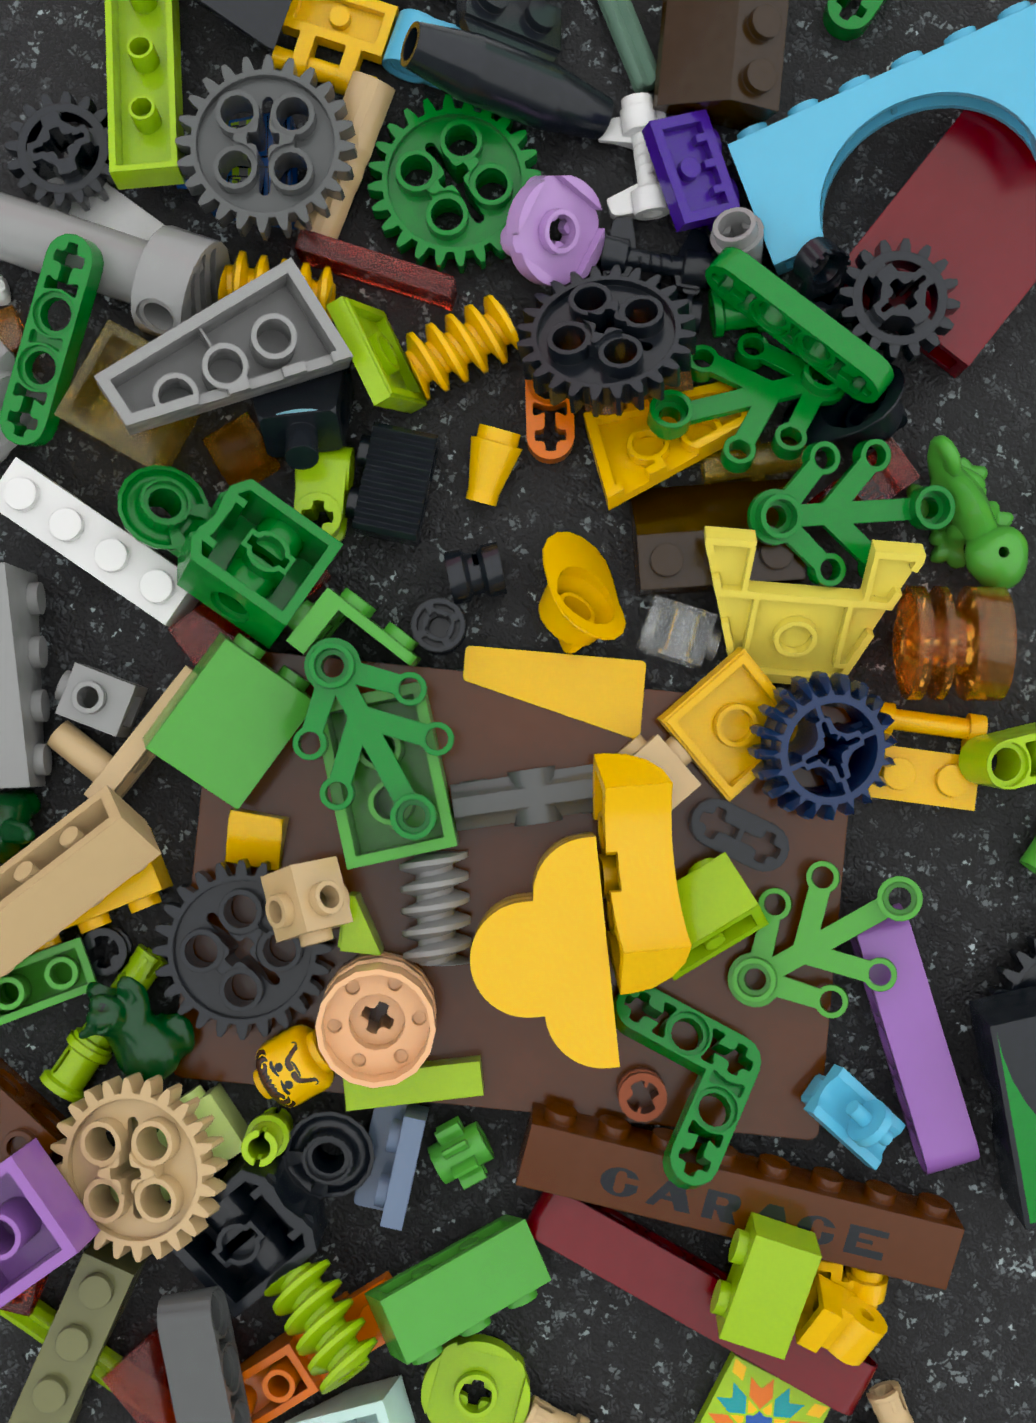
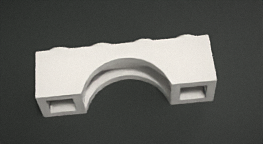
[0,457,199,630]

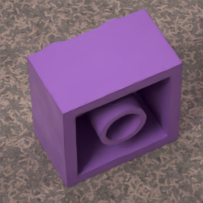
[0,1138,101,1308]

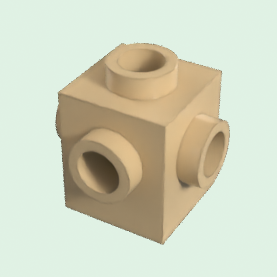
[260,856,353,948]

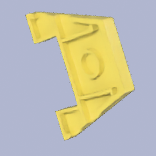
[704,526,926,684]

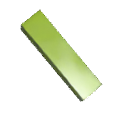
[343,1055,484,1111]

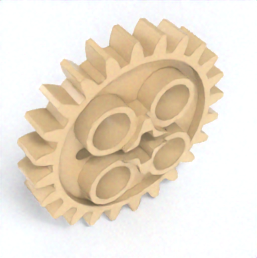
[50,1072,228,1262]

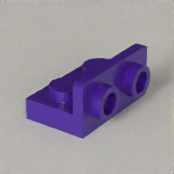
[642,109,740,232]

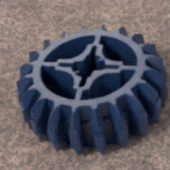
[747,671,899,821]

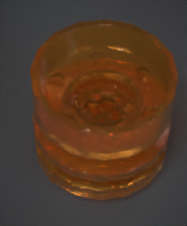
[892,585,1017,701]

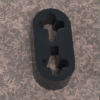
[688,798,789,872]

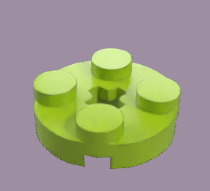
[421,1334,530,1423]

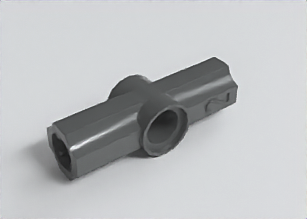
[450,764,593,831]

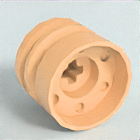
[315,951,437,1088]

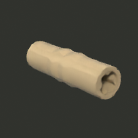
[294,71,395,245]

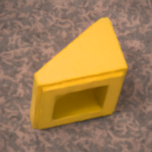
[225,808,289,871]

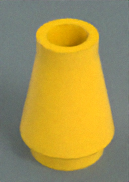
[466,424,523,506]

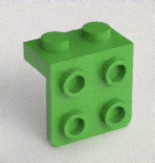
[286,587,421,667]

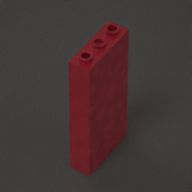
[844,110,1036,378]

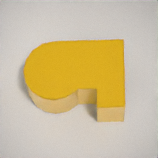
[795,1273,888,1366]

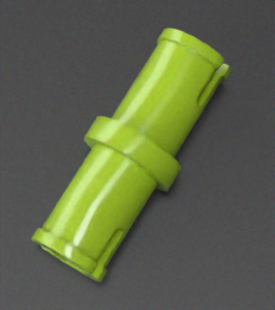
[241,1107,293,1167]

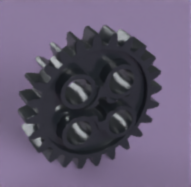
[517,265,696,417]
[152,859,334,1040]

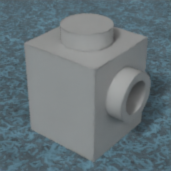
[55,662,148,738]

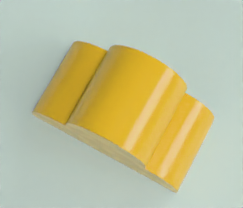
[470,832,620,1069]

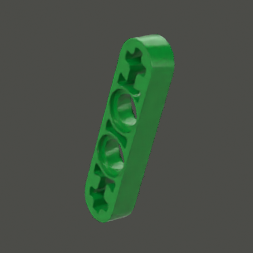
[0,234,104,447]
[705,247,894,403]

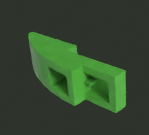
[0,937,97,1025]

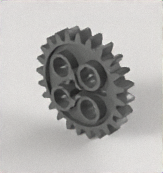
[175,54,357,241]

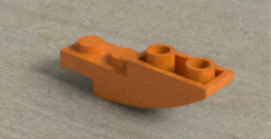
[240,1271,393,1423]

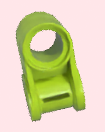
[294,446,355,542]

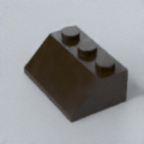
[653,0,789,131]
[630,479,806,597]

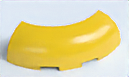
[593,753,692,995]

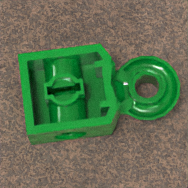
[118,465,343,649]

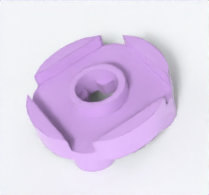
[500,175,605,286]

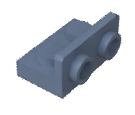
[354,1104,430,1231]

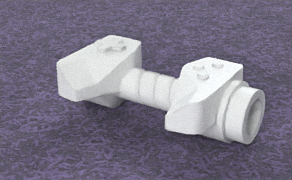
[598,92,670,221]

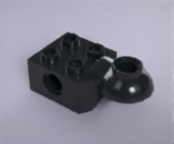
[172,1110,375,1318]

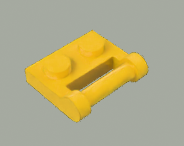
[868,702,988,811]

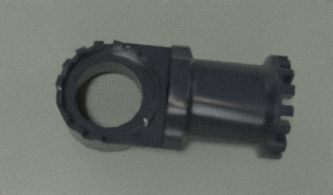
[793,237,851,321]

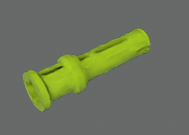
[39,944,168,1103]

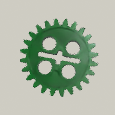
[367,94,541,274]

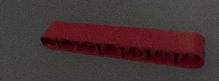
[526,1192,878,1416]

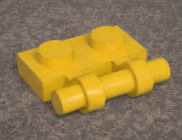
[271,0,399,96]

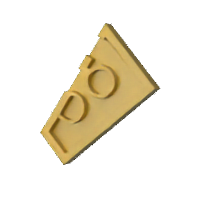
[583,381,748,510]

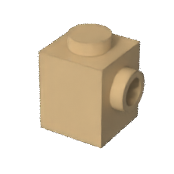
[617,734,702,810]

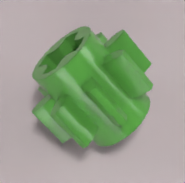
[427,1116,495,1190]

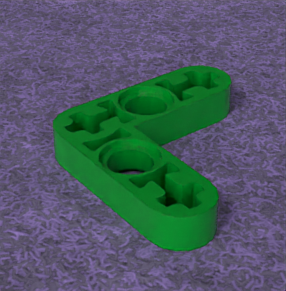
[613,988,761,1190]

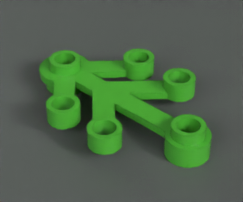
[728,861,923,1019]

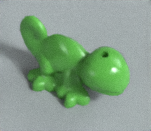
[906,435,1029,592]

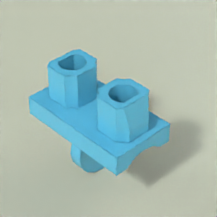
[801,1064,906,1170]

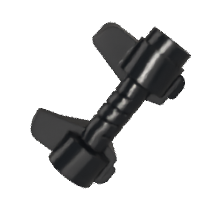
[600,217,716,296]

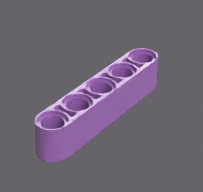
[850,903,980,1175]

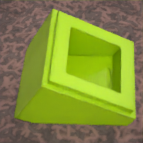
[338,891,385,955]

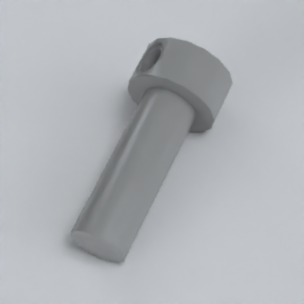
[0,192,230,337]

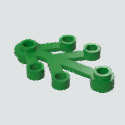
[647,332,846,473]
[747,439,955,586]
[292,638,455,840]

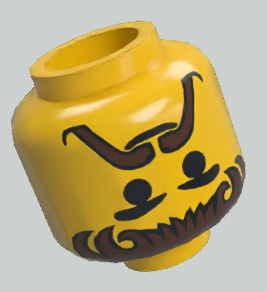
[253,1024,335,1108]

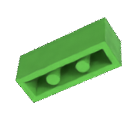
[364,1214,551,1365]

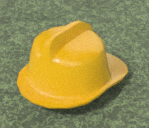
[538,532,626,654]

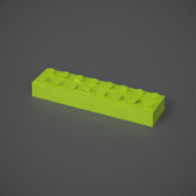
[105,0,186,190]

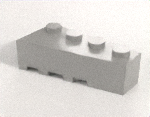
[94,257,353,435]
[0,562,52,789]

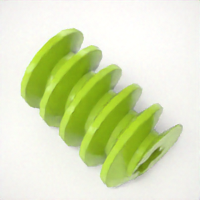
[264,1259,378,1394]

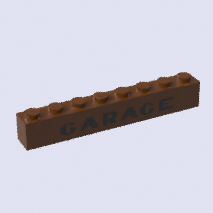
[516,1101,965,1290]

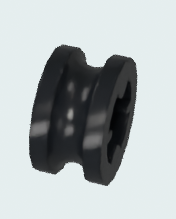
[82,926,133,976]

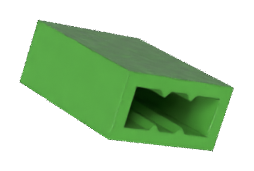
[143,632,311,810]

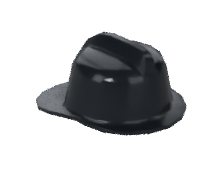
[782,364,908,451]

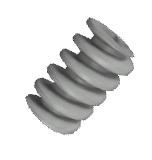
[399,851,472,966]

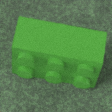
[319,681,460,870]

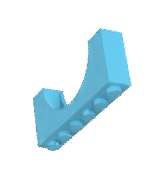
[727,1,1036,276]

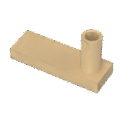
[47,665,194,798]

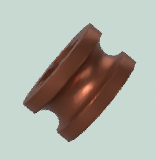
[617,1068,667,1122]

